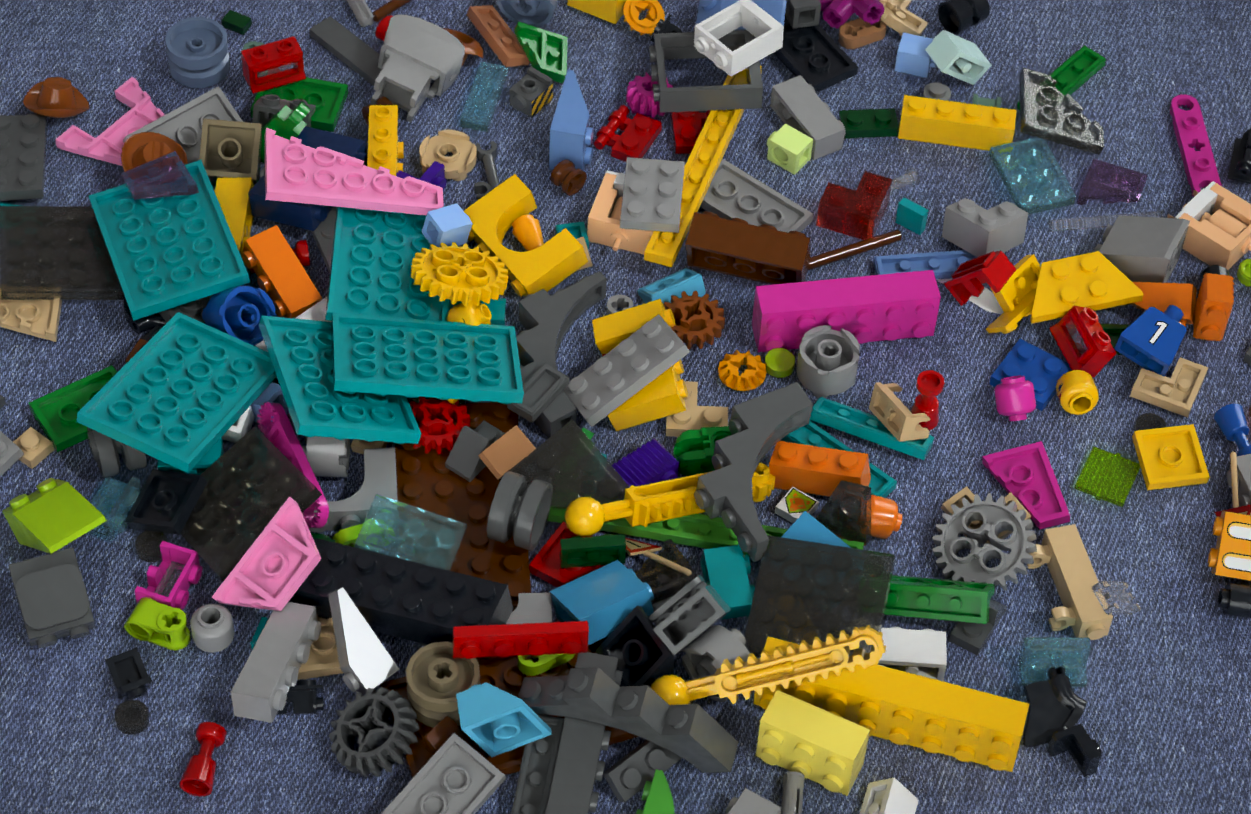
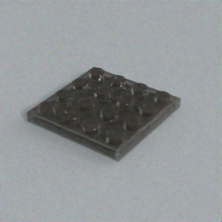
[0,206,124,300]
[181,427,322,581]
[745,535,896,659]

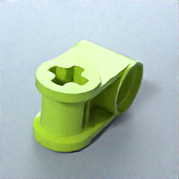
[124,597,191,651]

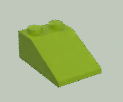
[2,478,107,554]

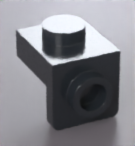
[105,647,153,700]
[1048,724,1102,777]

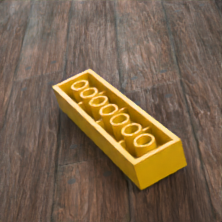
[753,637,1029,772]

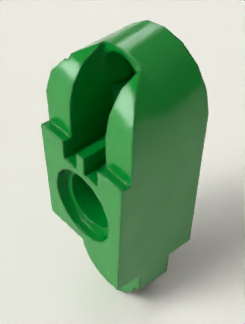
[261,102,311,163]
[673,426,765,476]

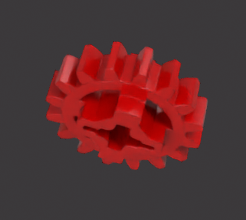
[409,397,470,455]

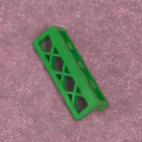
[858,573,995,624]

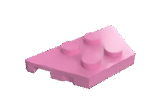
[212,496,322,611]

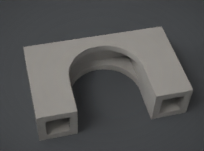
[269,448,399,533]

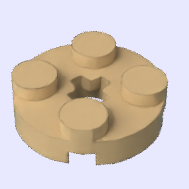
[419,130,477,181]

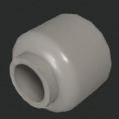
[190,603,235,653]

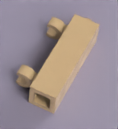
[1027,524,1113,641]

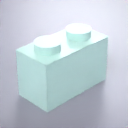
[925,30,992,85]

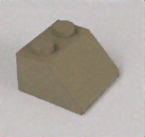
[199,119,262,185]

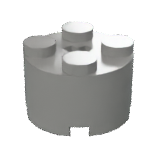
[796,325,860,398]
[301,436,350,477]
[682,625,750,702]

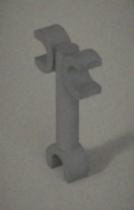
[474,141,508,201]

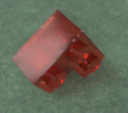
[816,171,893,240]

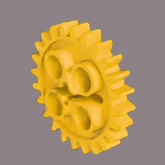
[411,242,509,306]

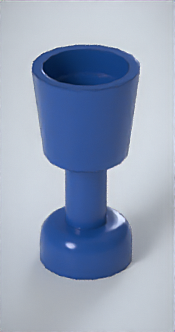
[1213,404,1251,456]

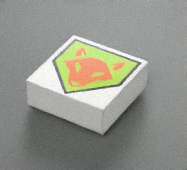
[775,487,819,523]

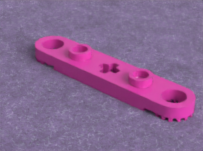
[1170,94,1222,197]
[257,402,329,529]

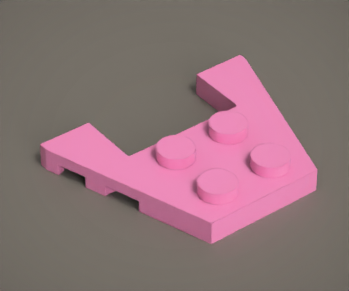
[55,77,165,166]

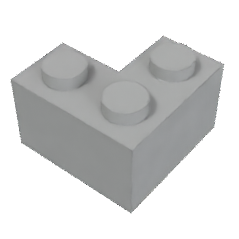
[942,198,1028,257]

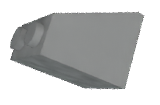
[1094,215,1190,283]

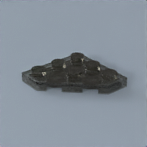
[1019,68,1104,155]
[499,419,630,509]

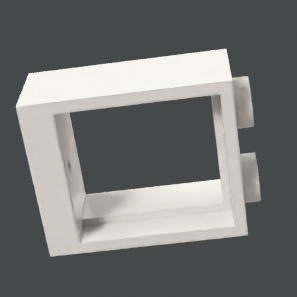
[694,0,784,77]

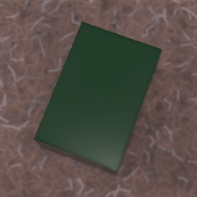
[221,10,252,35]

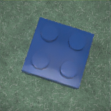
[989,339,1072,411]

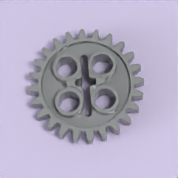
[932,493,1037,593]

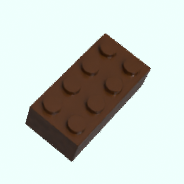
[685,211,810,285]

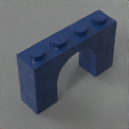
[248,126,368,231]

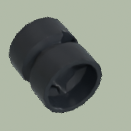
[937,0,990,35]

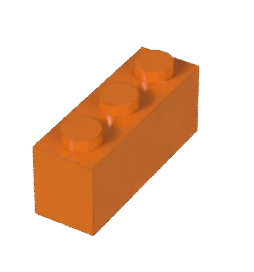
[242,225,322,318]
[769,441,871,501]

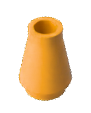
[512,214,544,251]

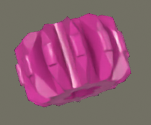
[626,72,672,119]

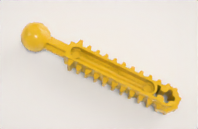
[564,463,775,537]
[651,625,886,705]

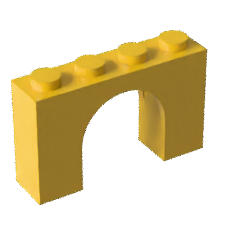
[464,174,588,297]
[592,299,688,432]

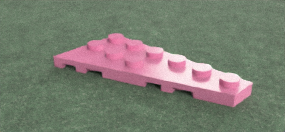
[264,128,444,216]

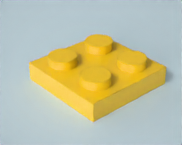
[1132,424,1210,490]

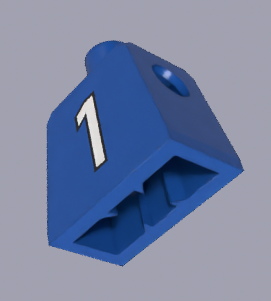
[1114,305,1187,376]

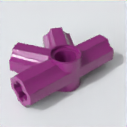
[820,0,885,29]

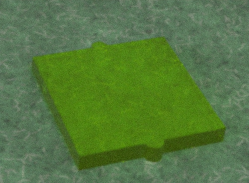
[1074,447,1141,507]

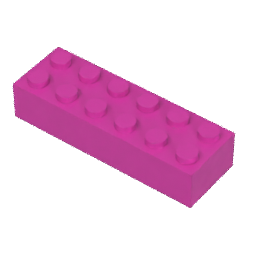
[752,270,941,352]

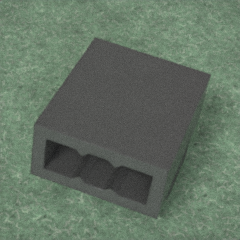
[9,547,95,648]
[648,575,731,655]

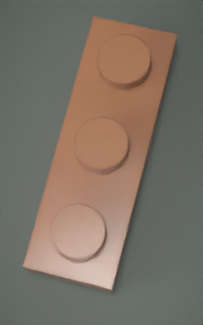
[467,5,529,67]

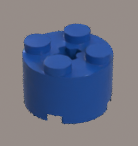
[202,286,276,346]

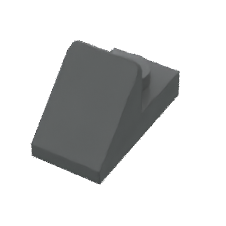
[445,420,505,482]
[949,598,1007,656]

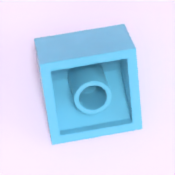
[456,682,552,757]

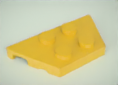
[1030,251,1143,324]

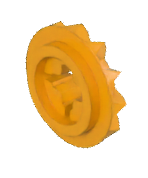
[621,0,665,36]
[718,349,766,391]

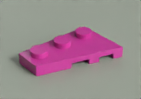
[982,441,1070,529]

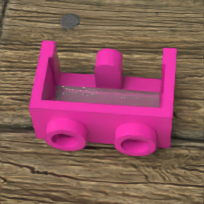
[135,541,203,610]

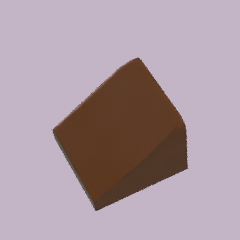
[424,716,473,755]

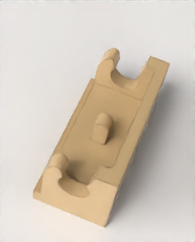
[869,382,930,442]

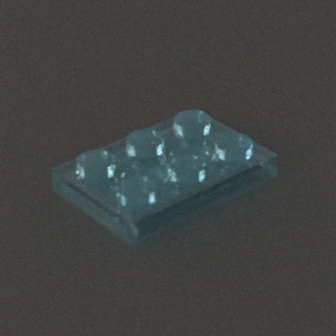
[989,136,1076,214]
[355,494,467,571]

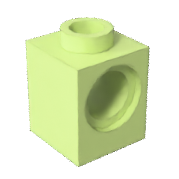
[767,123,813,175]

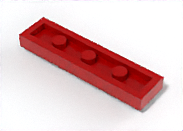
[452,621,589,659]

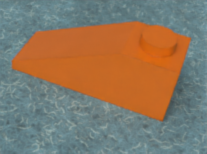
[1130,282,1197,327]

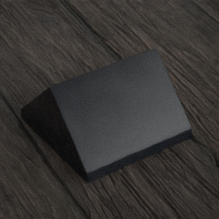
[595,606,675,688]

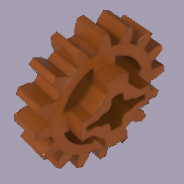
[663,291,725,349]

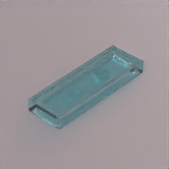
[460,62,508,132]

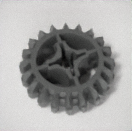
[328,686,420,778]

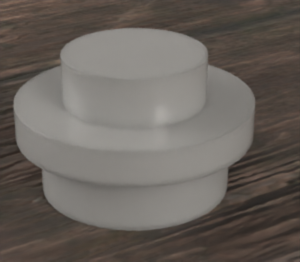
[923,82,951,101]

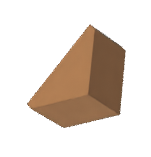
[478,425,536,480]

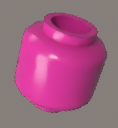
[994,376,1036,421]

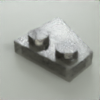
[816,480,871,546]
[635,539,697,604]

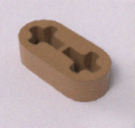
[838,18,887,49]

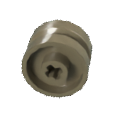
[406,641,480,728]

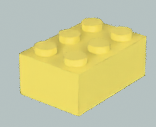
[755,690,870,796]

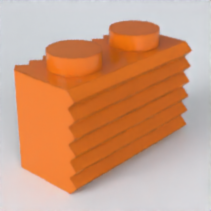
[1193,273,1234,341]

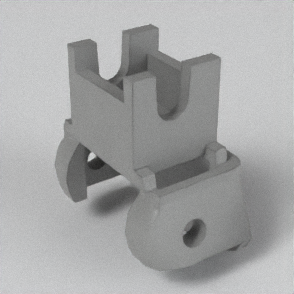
[371,15,465,122]

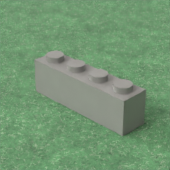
[231,602,321,723]

